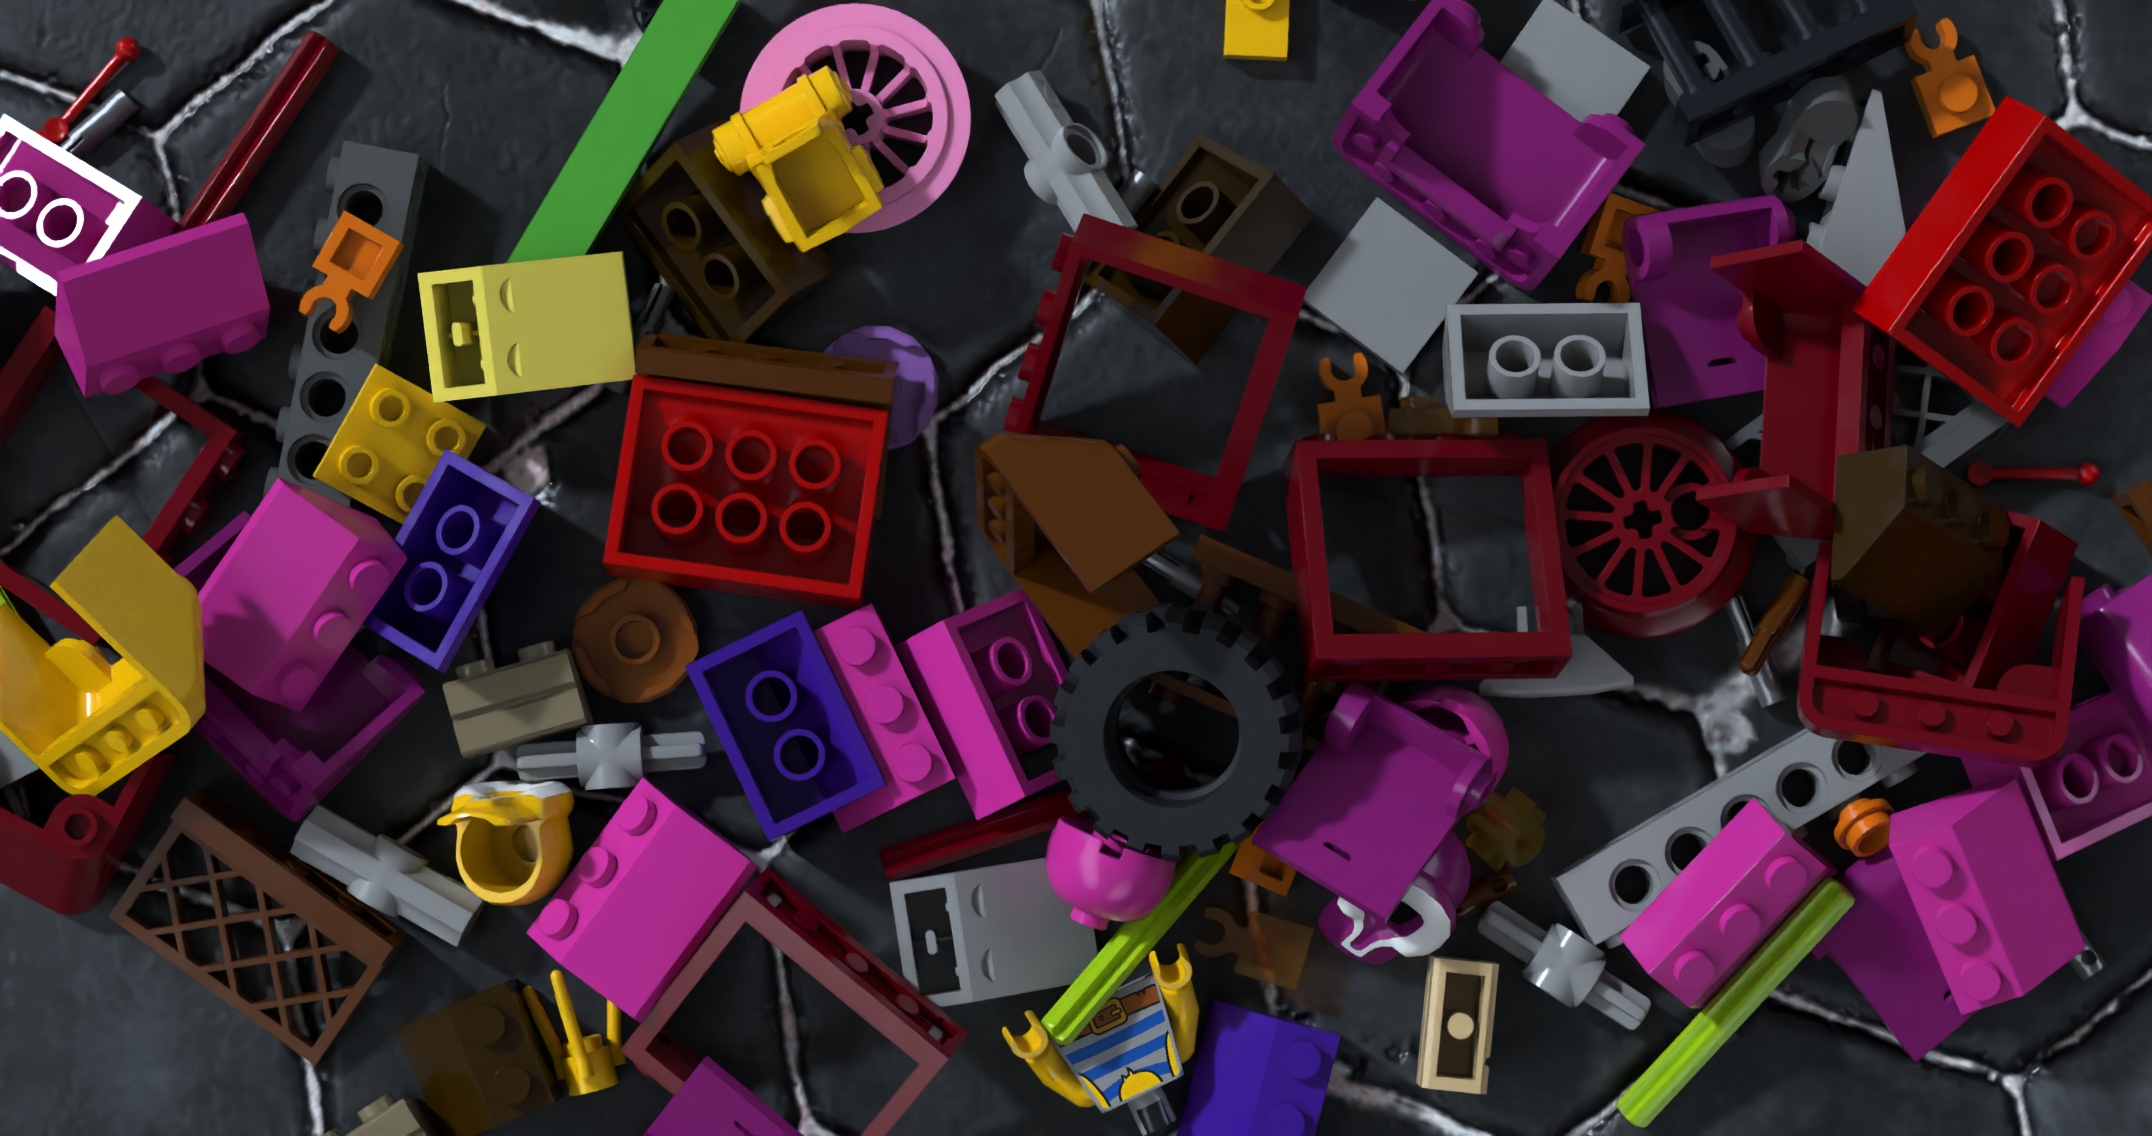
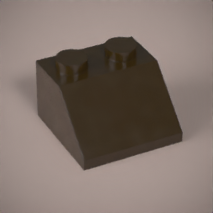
[396,978,565,1136]

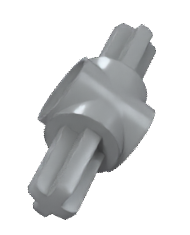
[516,722,707,790]
[1477,901,1651,1030]

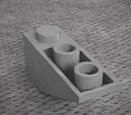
[1803,89,1906,286]

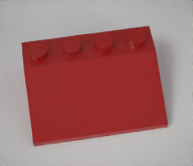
[1851,96,2152,428]
[603,375,889,611]

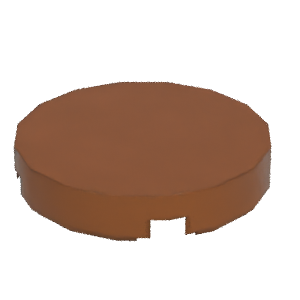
[572,578,700,703]

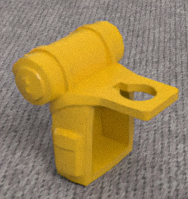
[712,65,884,252]

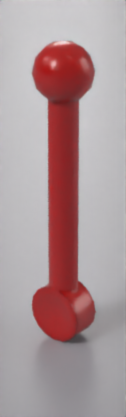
[43,37,140,144]
[1965,461,2100,487]

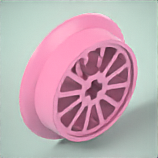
[740,3,971,233]

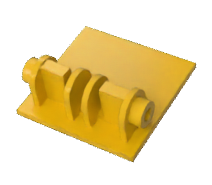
[313,363,487,525]

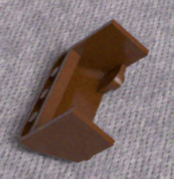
[975,432,1180,660]

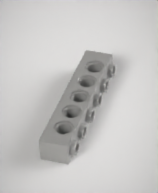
[1549,728,1926,949]

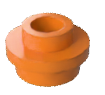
[1834,798,1895,857]

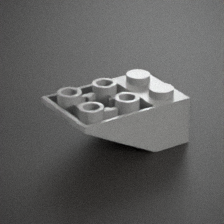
[889,858,1098,1008]

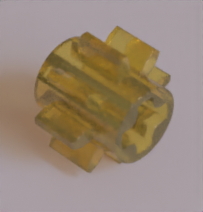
[1465,787,1546,871]

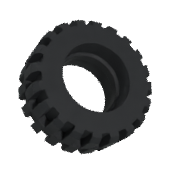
[1050,602,1306,860]

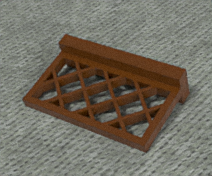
[635,331,899,519]
[108,788,410,1066]

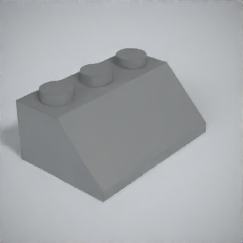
[1442,303,1650,418]

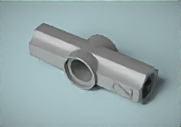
[994,70,1138,232]
[290,805,486,947]

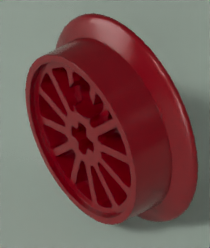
[1549,409,1759,639]

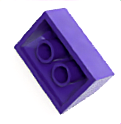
[363,449,541,673]
[685,610,887,842]
[1176,998,1341,1136]

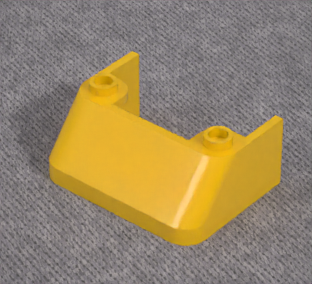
[0,515,206,796]

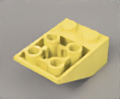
[417,251,638,403]

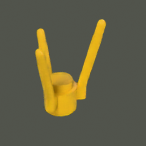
[522,970,627,1096]

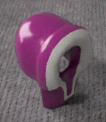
[1318,831,1471,965]

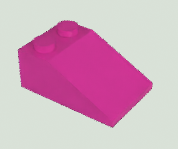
[0,114,178,297]
[1961,690,2152,862]

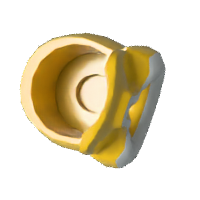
[437,781,574,906]

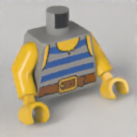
[1002,943,1200,1136]

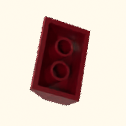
[1866,510,2078,691]

